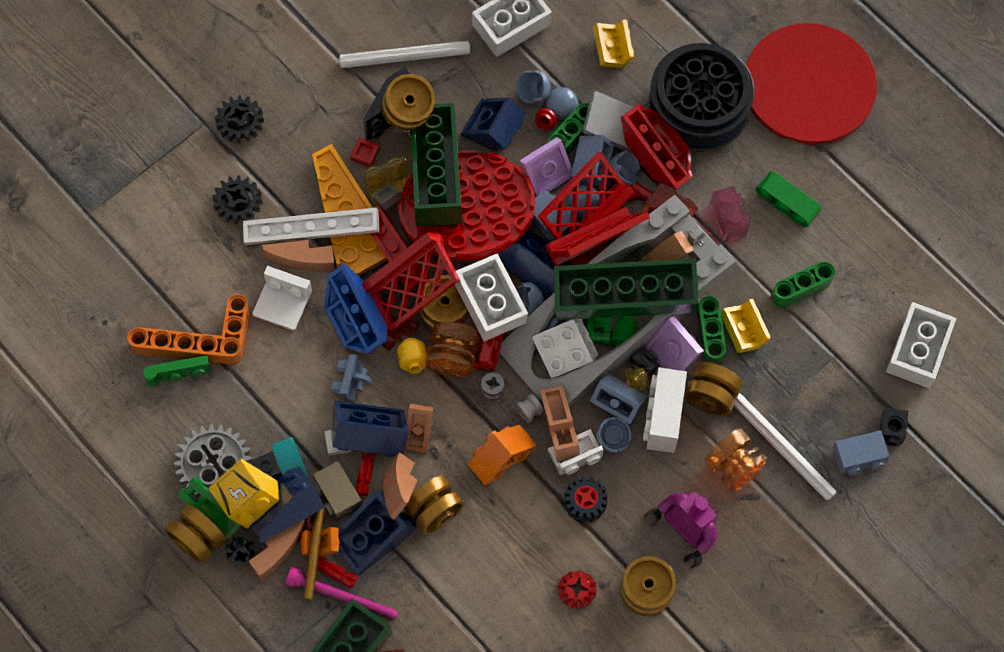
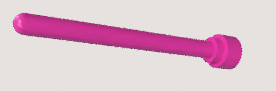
[285,567,398,619]

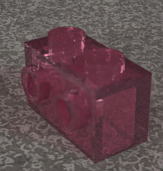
[710,186,751,242]

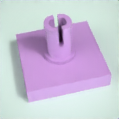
[520,138,572,197]
[645,316,703,371]

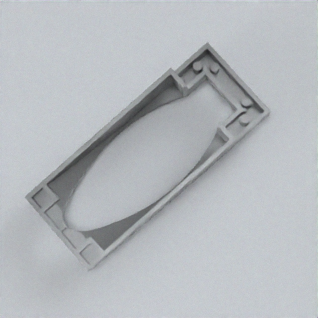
[499,195,736,408]

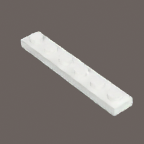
[243,208,379,245]

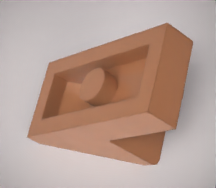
[404,403,434,453]

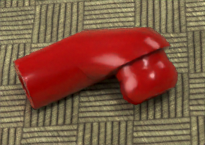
[628,183,655,203]

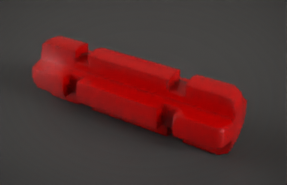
[355,453,375,496]
[317,555,358,588]

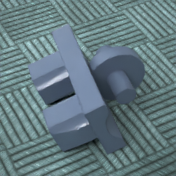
[331,354,372,403]

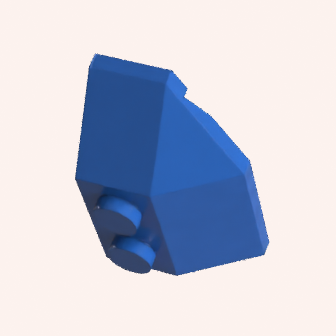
[325,264,388,354]

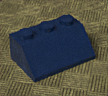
[498,229,570,298]
[331,401,408,457]

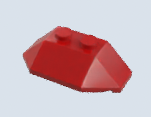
[620,104,692,190]

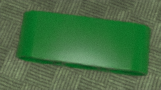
[548,103,589,156]
[755,171,821,228]
[771,261,835,308]
[697,296,726,365]

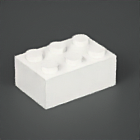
[472,0,552,57]
[455,254,528,341]
[886,302,956,389]
[643,368,687,453]

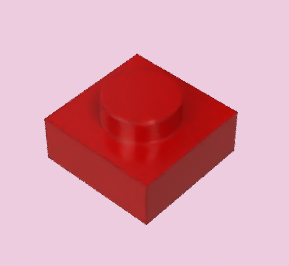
[350,138,380,167]

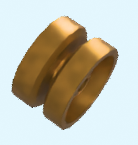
[381,74,436,131]
[419,275,469,334]
[684,362,743,416]
[403,475,465,535]
[164,504,226,565]
[621,556,676,616]

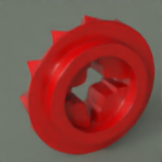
[558,570,597,609]

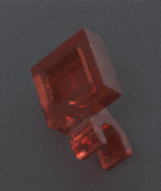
[382,313,420,351]

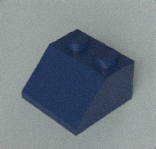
[461,97,526,150]

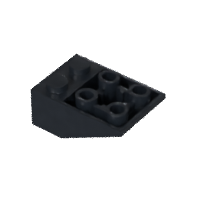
[363,67,411,141]

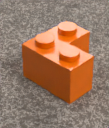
[467,424,537,485]

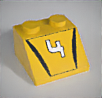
[209,459,279,528]

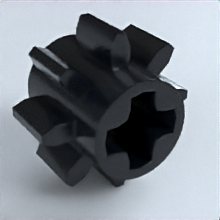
[631,349,660,377]
[225,535,255,566]

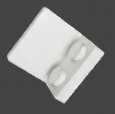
[252,266,312,331]
[533,319,598,378]

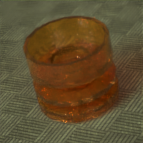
[425,321,481,377]
[704,428,769,492]

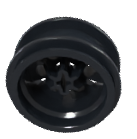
[648,43,754,152]

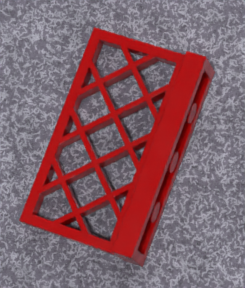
[537,151,634,240]
[545,207,650,266]
[362,232,460,331]

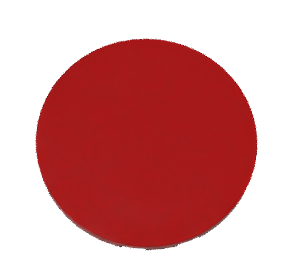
[746,23,877,145]
[398,150,535,261]

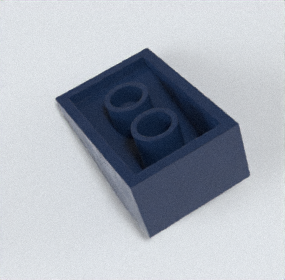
[249,467,325,543]
[339,490,417,575]

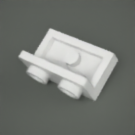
[548,429,604,476]

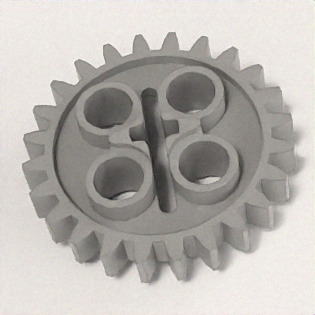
[174,424,252,498]

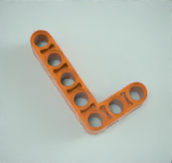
[127,294,250,365]

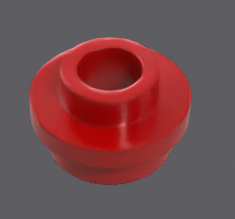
[535,108,557,130]

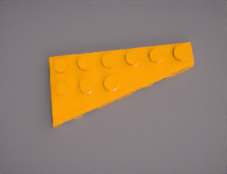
[312,144,388,276]

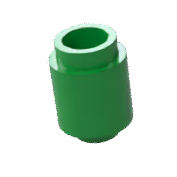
[610,316,638,349]

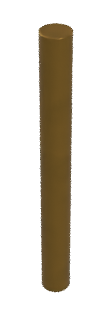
[303,505,325,601]

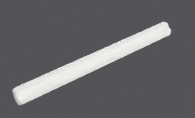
[339,41,470,68]
[734,393,836,500]

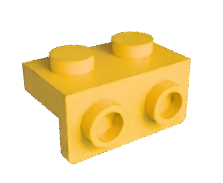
[593,20,634,68]
[721,299,770,353]

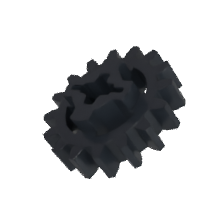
[215,95,264,143]
[212,175,263,224]

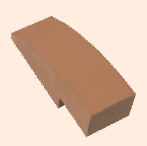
[638,231,694,262]
[262,240,335,272]
[540,385,580,462]
[383,452,417,519]
[249,518,307,582]

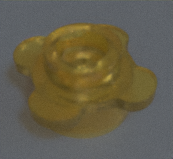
[624,367,648,391]

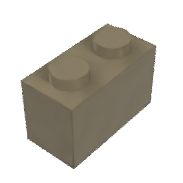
[313,461,362,521]

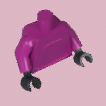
[643,492,717,568]

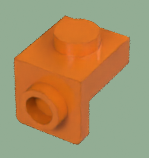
[302,527,339,557]

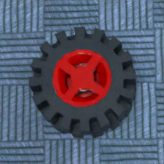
[564,476,608,523]

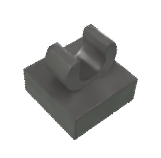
[371,182,403,214]

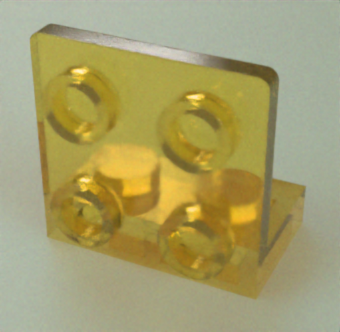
[364,157,409,208]

